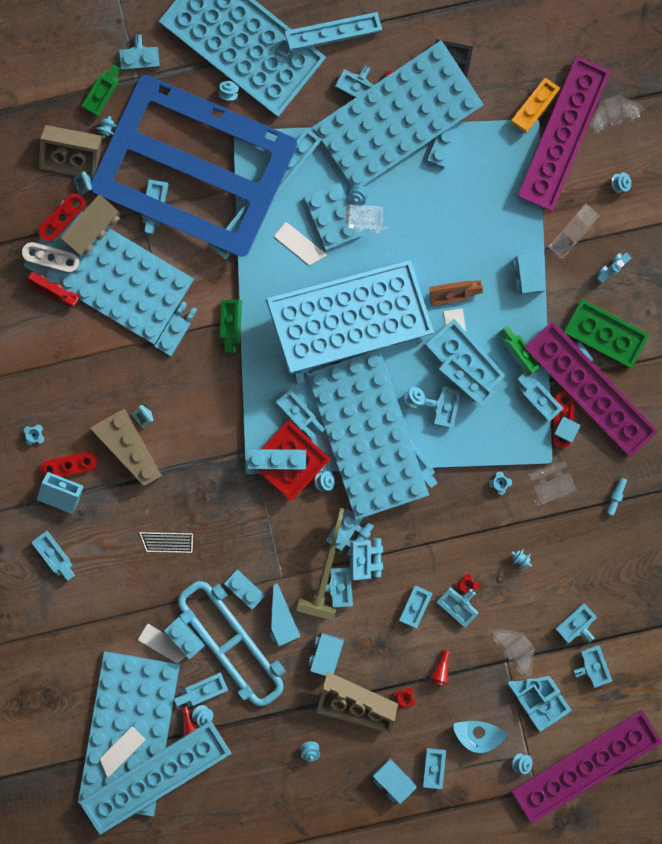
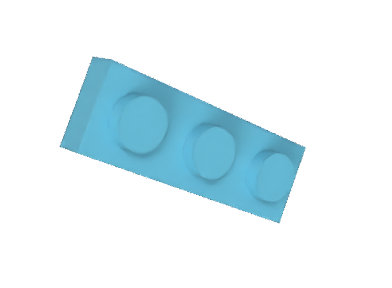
[439,354,495,407]
[248,449,306,469]

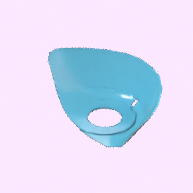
[453,721,508,753]

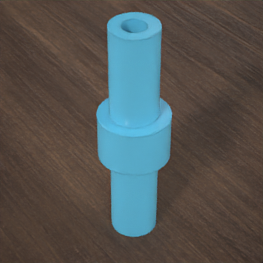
[607,477,627,516]

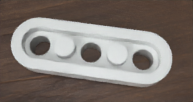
[22,242,79,272]

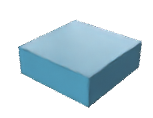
[554,417,581,443]

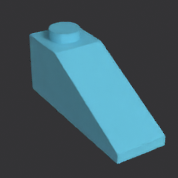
[270,583,300,646]

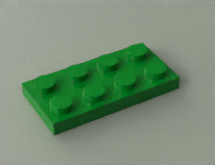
[564,299,650,369]

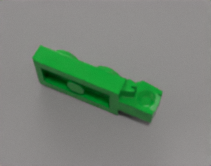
[81,64,121,117]
[220,300,242,353]
[497,326,542,376]

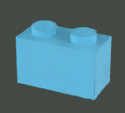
[513,252,545,294]
[37,472,84,514]
[164,616,205,659]
[308,633,344,676]
[373,758,417,804]

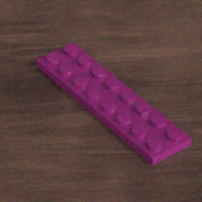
[517,55,611,212]
[524,320,659,457]
[511,709,662,824]

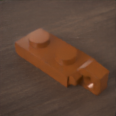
[429,280,483,306]

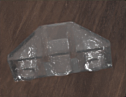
[587,95,645,133]
[548,203,600,259]
[491,628,535,678]

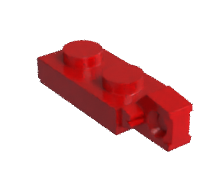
[28,272,79,308]

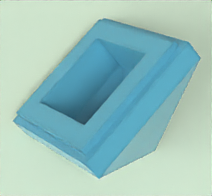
[73,172,92,195]
[132,405,153,429]

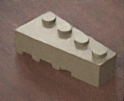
[90,409,162,486]
[316,671,398,733]

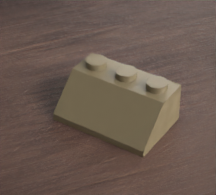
[39,125,102,179]
[61,194,120,256]

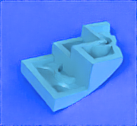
[508,676,572,733]

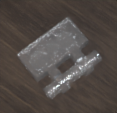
[529,460,577,505]

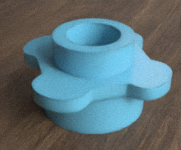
[24,425,44,445]
[489,472,512,495]

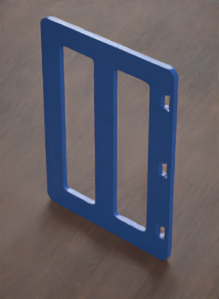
[91,75,297,257]

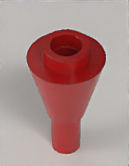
[430,650,450,686]
[181,707,198,737]

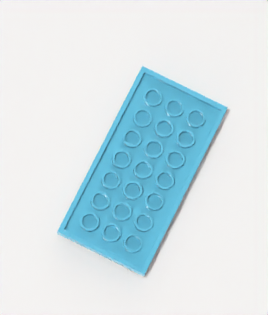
[159,0,326,118]
[313,40,484,187]
[23,200,194,344]
[265,260,434,374]
[307,349,429,520]
[78,651,180,817]

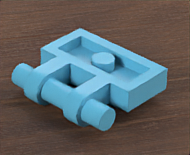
[326,508,374,556]
[350,538,383,580]

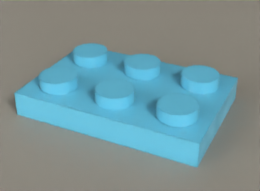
[304,182,362,251]

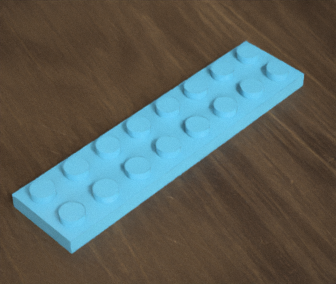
[79,720,231,835]

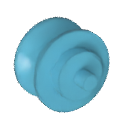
[219,81,239,101]
[96,116,117,139]
[611,172,631,193]
[347,185,368,207]
[404,387,425,408]
[314,471,335,491]
[511,549,532,570]
[192,705,213,726]
[300,741,320,762]
[512,753,532,774]

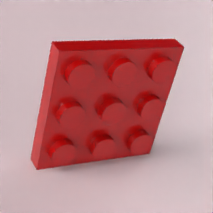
[257,420,331,501]

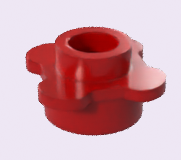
[456,574,479,596]
[394,687,416,709]

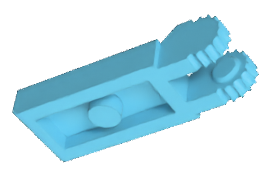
[155,301,197,356]
[276,389,325,440]

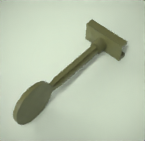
[296,508,344,620]

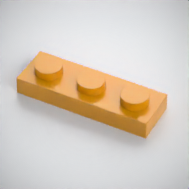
[511,78,560,134]

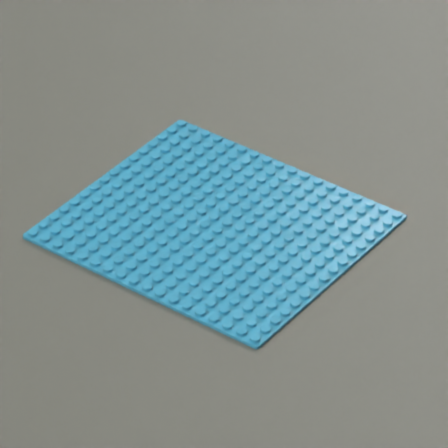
[234,120,552,474]

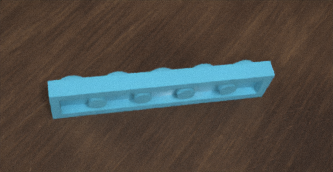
[284,12,382,52]

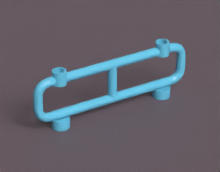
[178,581,286,706]

